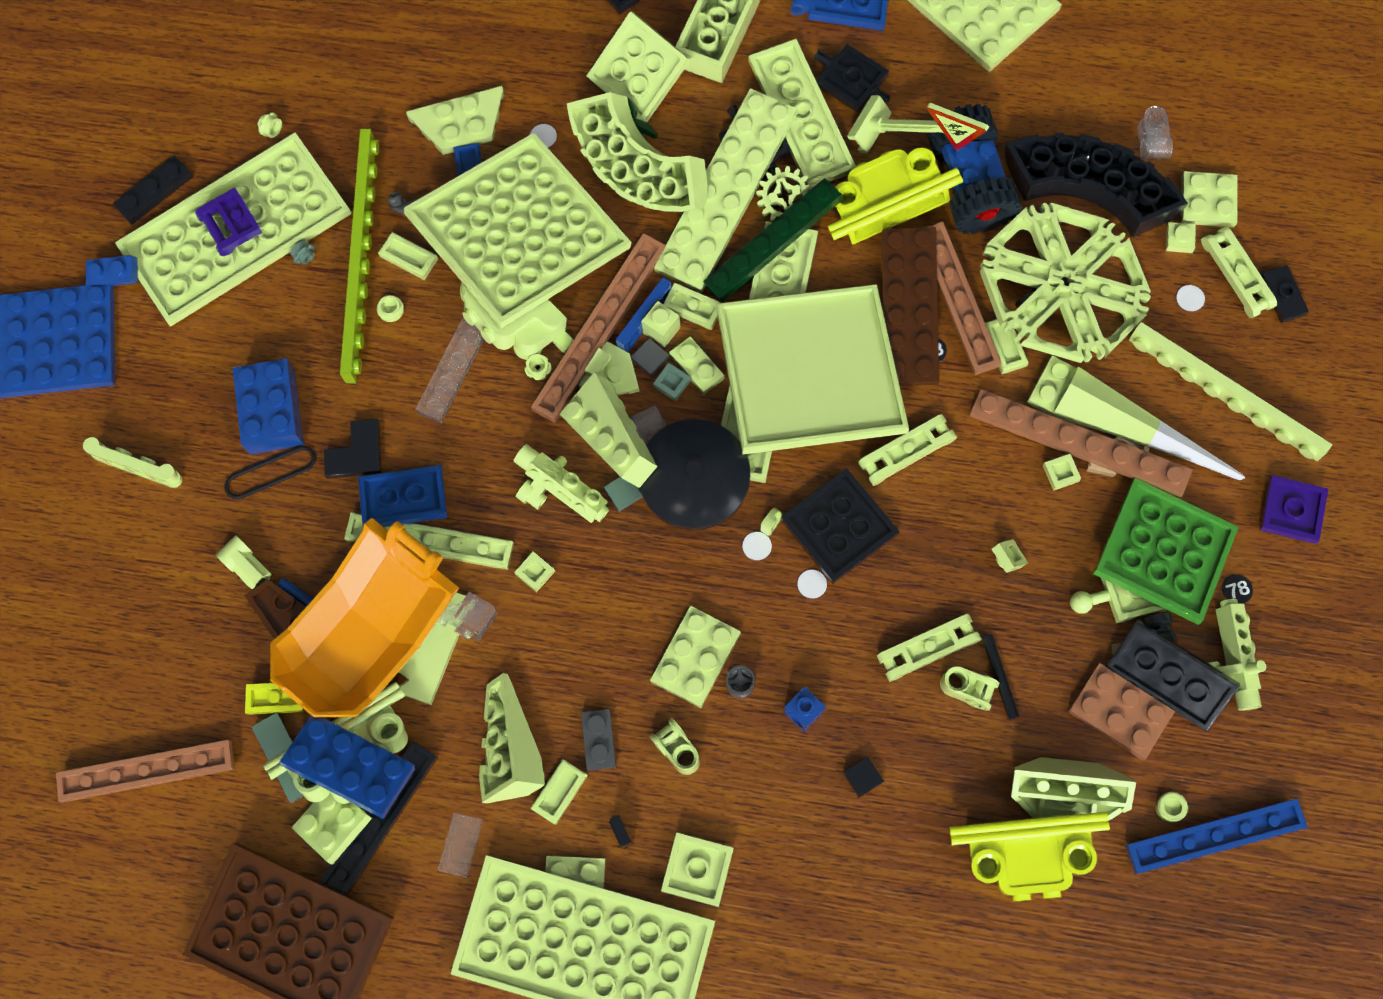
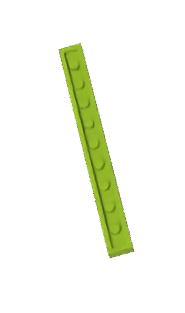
[340,129,379,384]

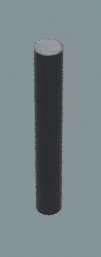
[982,634,1020,720]

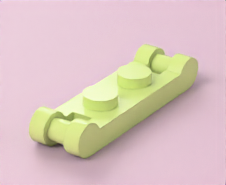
[1201,226,1277,318]
[858,414,957,486]
[83,437,183,488]
[877,614,982,682]

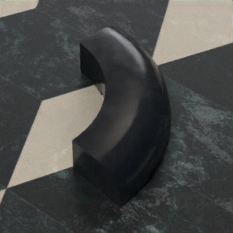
[1005,133,1188,237]

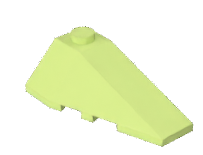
[479,673,545,803]

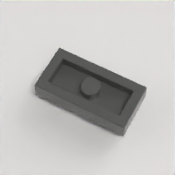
[581,709,616,771]

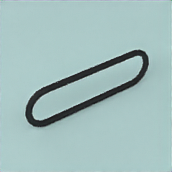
[224,446,316,499]

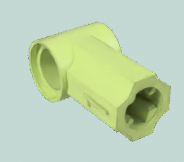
[215,535,272,590]

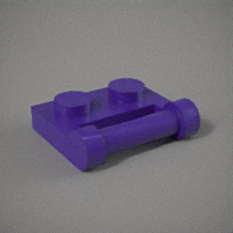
[195,188,263,256]

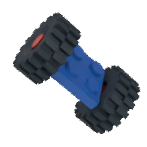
[927,104,1022,234]

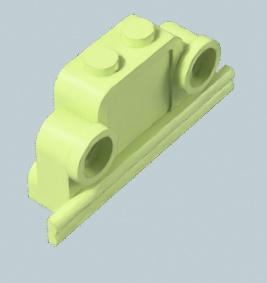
[460,281,574,360]
[263,682,408,804]

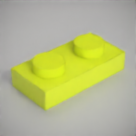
[245,683,305,715]

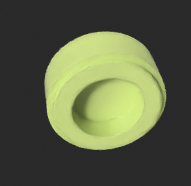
[1156,792,1188,823]

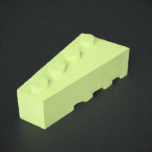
[560,372,657,488]

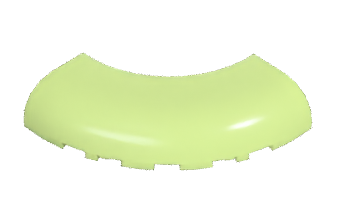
[567,92,708,212]

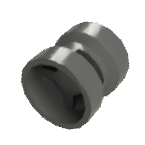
[726,665,755,699]

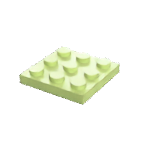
[587,11,691,122]

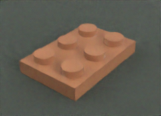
[1068,663,1175,761]

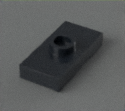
[1261,265,1309,324]

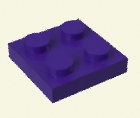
[1260,475,1328,544]

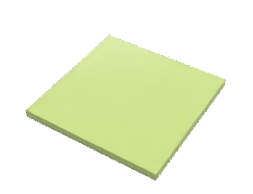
[716,284,909,454]

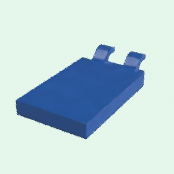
[791,0,888,31]

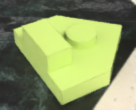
[579,341,639,396]

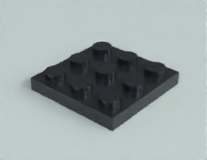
[781,468,899,584]

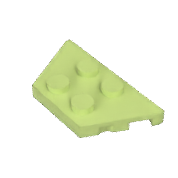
[406,86,504,155]

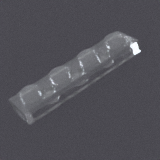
[415,317,484,423]

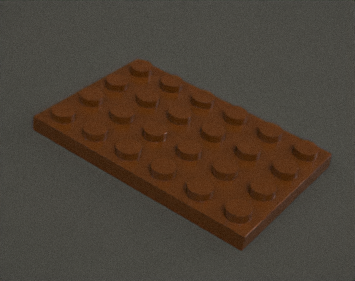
[183,843,394,999]

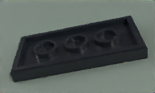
[1106,619,1240,732]

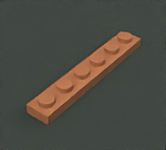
[928,221,1001,375]
[56,740,235,803]

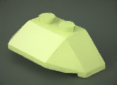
[1011,757,1136,820]

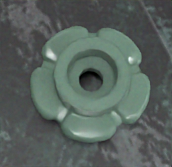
[290,240,315,265]

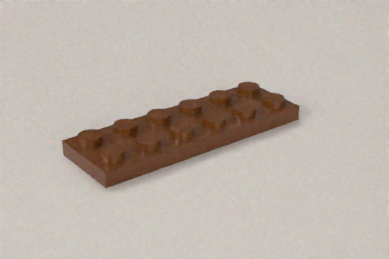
[882,227,939,386]

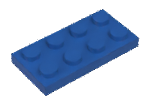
[279,715,415,819]

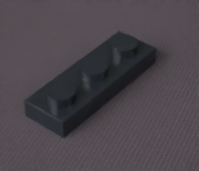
[112,155,193,225]

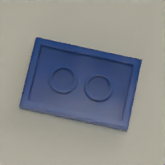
[358,465,448,527]

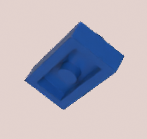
[86,255,138,286]

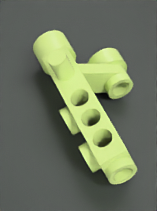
[513,444,609,523]
[1209,599,1266,711]

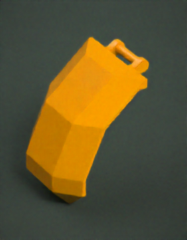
[270,518,459,717]

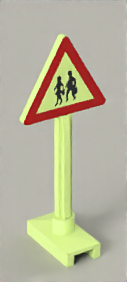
[847,95,989,154]

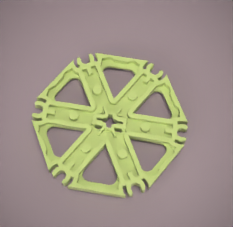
[980,202,1151,363]

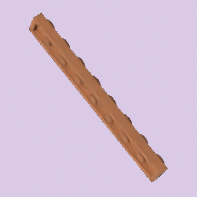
[531,233,666,423]
[970,389,1193,497]

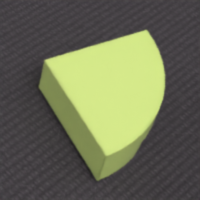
[760,507,784,536]

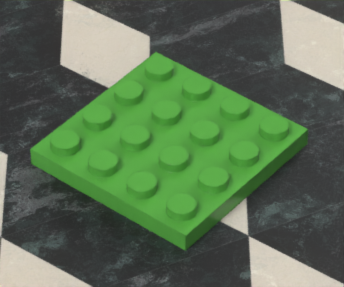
[1093,478,1239,625]

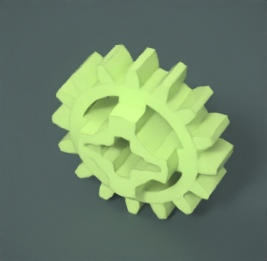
[756,166,813,222]

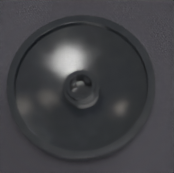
[640,419,750,530]

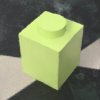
[641,301,680,348]

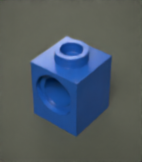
[783,687,826,732]

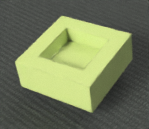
[1165,222,1196,253]
[1043,454,1081,491]
[992,539,1028,573]
[514,552,555,592]

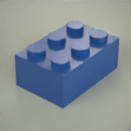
[233,358,304,455]

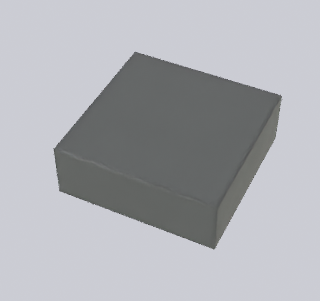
[631,339,669,377]

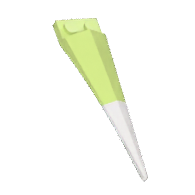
[1026,355,1245,480]

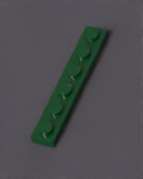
[703,178,843,303]

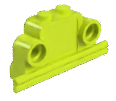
[827,148,963,245]
[950,812,1110,901]

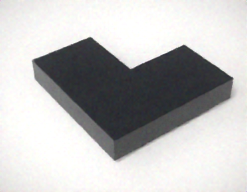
[324,419,382,479]

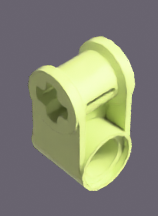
[940,666,999,711]
[649,718,700,775]

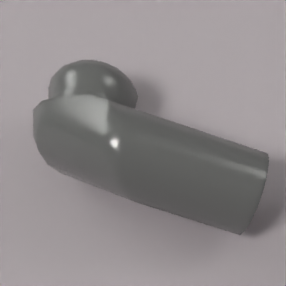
[388,192,423,215]

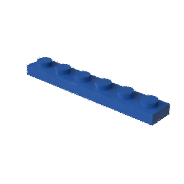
[1125,799,1308,875]

